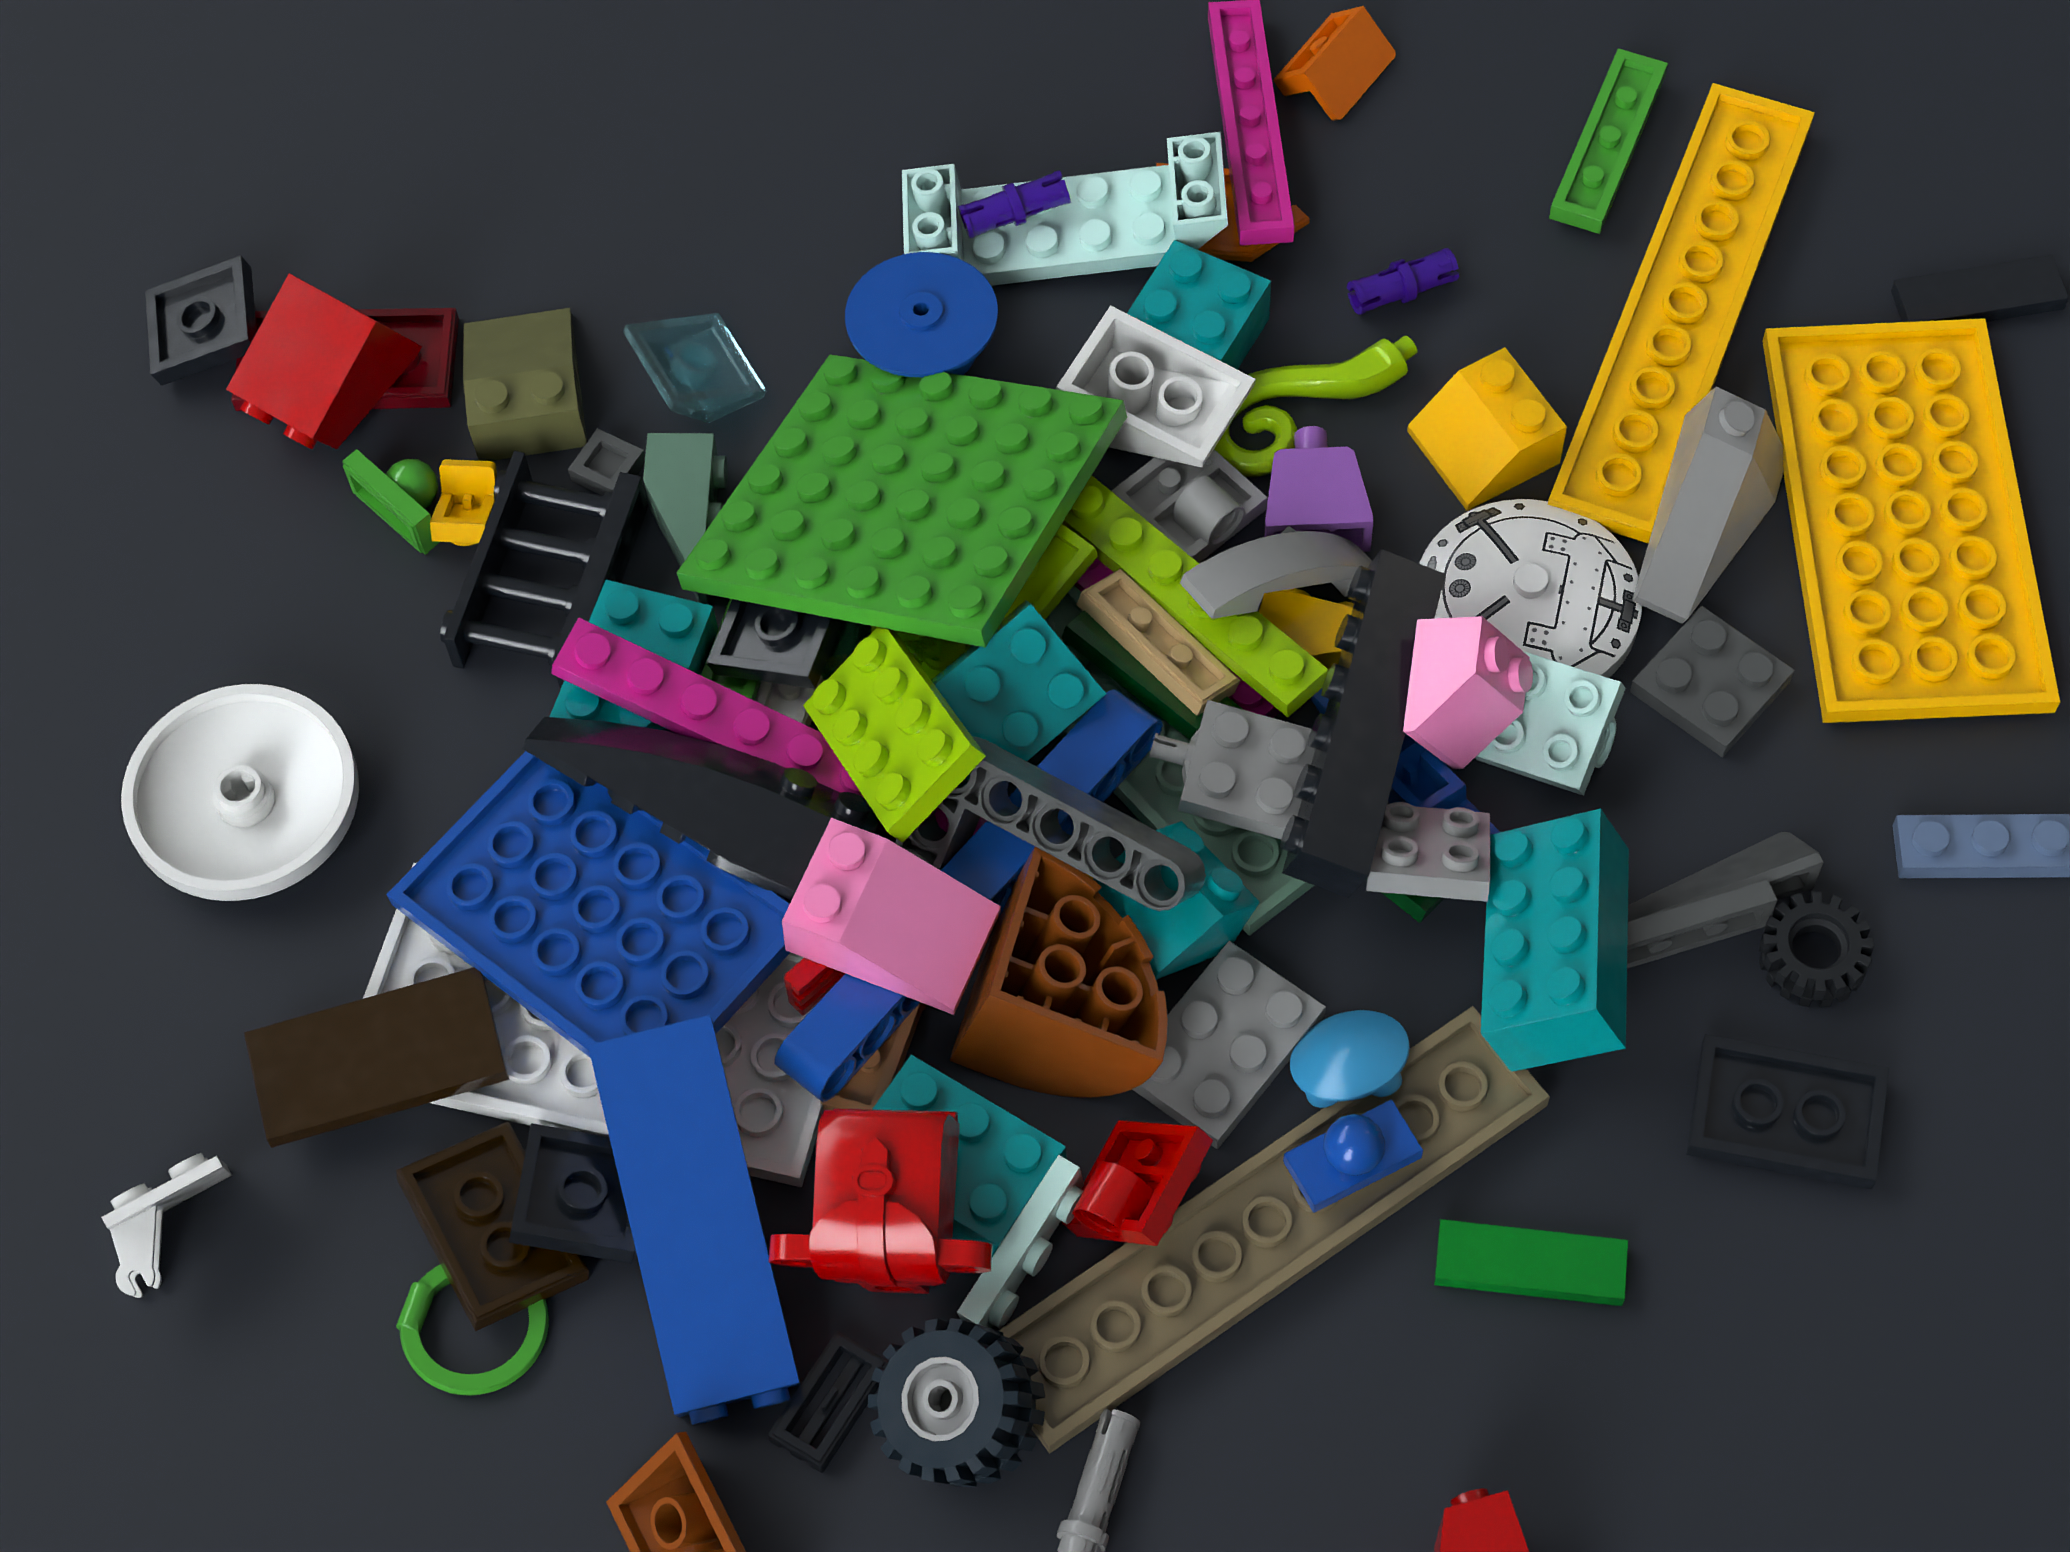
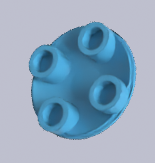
[1290,1010,1410,1108]

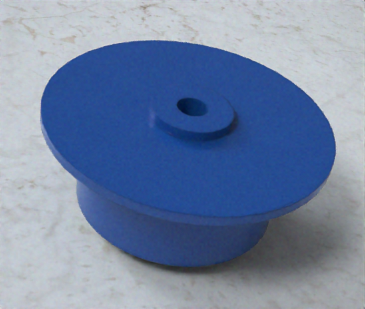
[845,252,998,377]

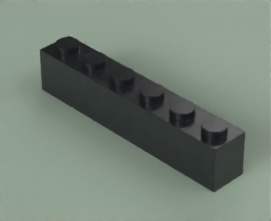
[1280,549,1446,898]

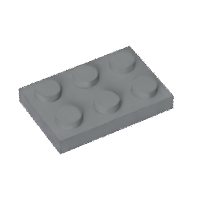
[1132,941,1326,1150]

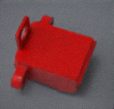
[769,1109,993,1294]

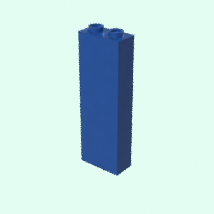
[588,1014,801,1425]

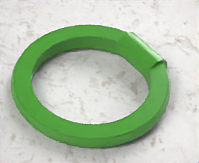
[396,1264,549,1396]

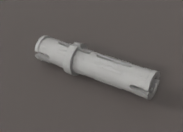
[1057,1409,1140,1552]

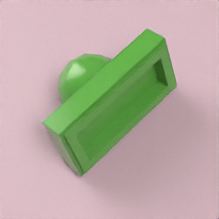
[342,449,440,555]

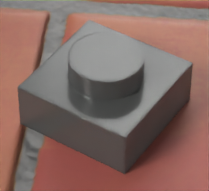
[568,428,645,496]

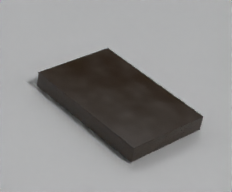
[396,1121,589,1331]

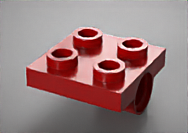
[1062,1120,1214,1246]

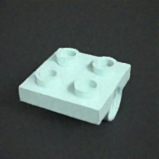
[1475,651,1626,796]

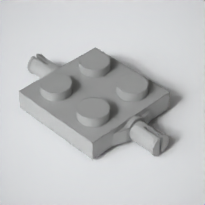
[1149,700,1315,839]

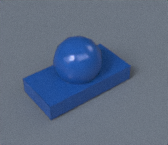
[1283,1099,1423,1213]

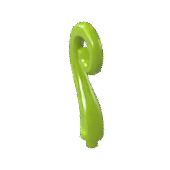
[1214,335,1417,477]

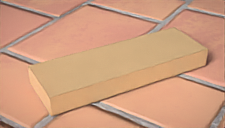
[1077,569,1240,716]

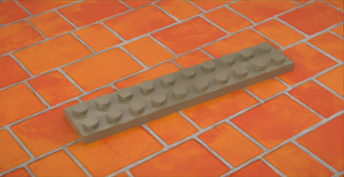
[999,1006,1550,1453]

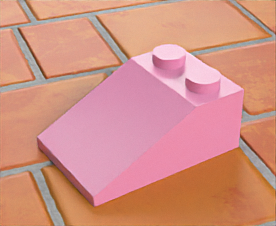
[782,818,1001,1015]

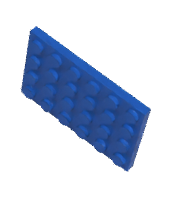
[386,751,791,1058]

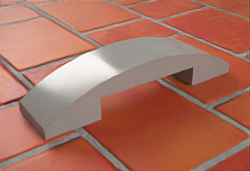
[1180,531,1372,619]

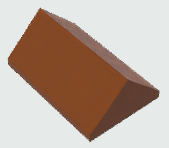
[606,1431,746,1552]

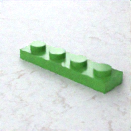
[1549,48,1668,234]

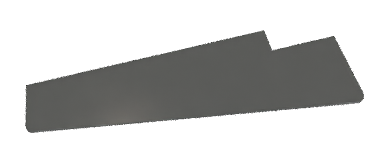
[1627,832,1824,969]

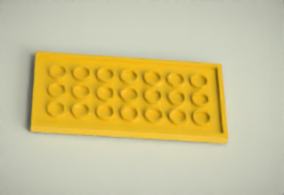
[1762,318,2060,723]

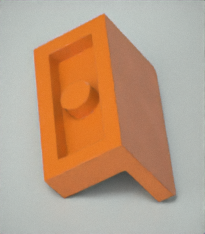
[1273,6,1396,121]

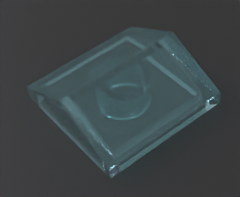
[623,313,767,423]

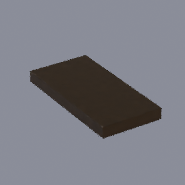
[244,967,509,1148]

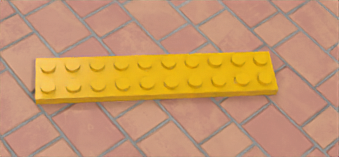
[1548,83,1815,544]

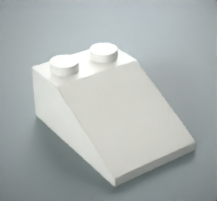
[1056,305,1256,467]

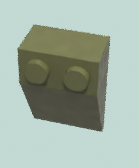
[463,308,587,461]

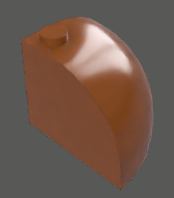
[950,847,1168,1098]

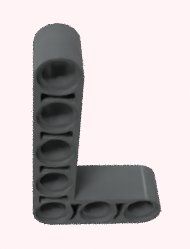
[895,737,1206,911]

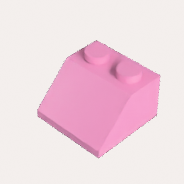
[1403,616,1533,769]

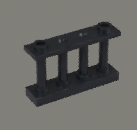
[440,451,648,689]

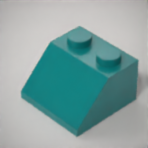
[1093,821,1260,980]

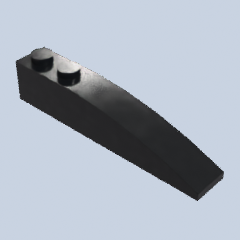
[522,717,880,901]

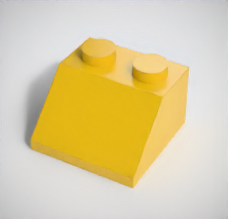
[1407,347,1567,511]

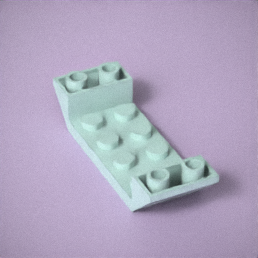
[902,132,1228,286]

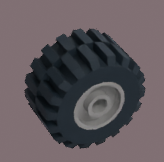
[868,1318,1045,1487]

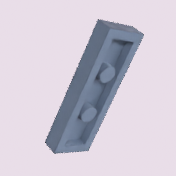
[1892,814,2070,878]

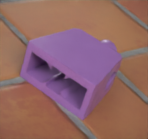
[1264,426,1373,552]

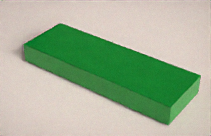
[1434,1219,1628,1306]

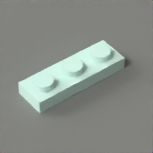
[957,1155,1084,1329]

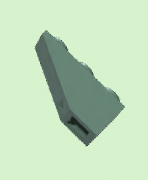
[643,433,728,605]

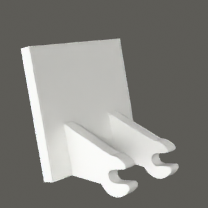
[101,1153,232,1298]

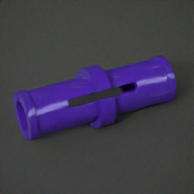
[958,170,1071,239]
[1347,248,1459,315]

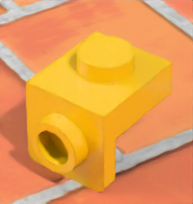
[430,459,497,546]

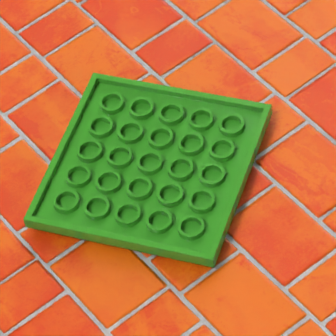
[677,354,1127,648]

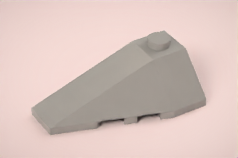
[1632,386,1783,624]

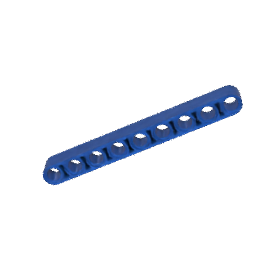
[774,689,1163,1102]

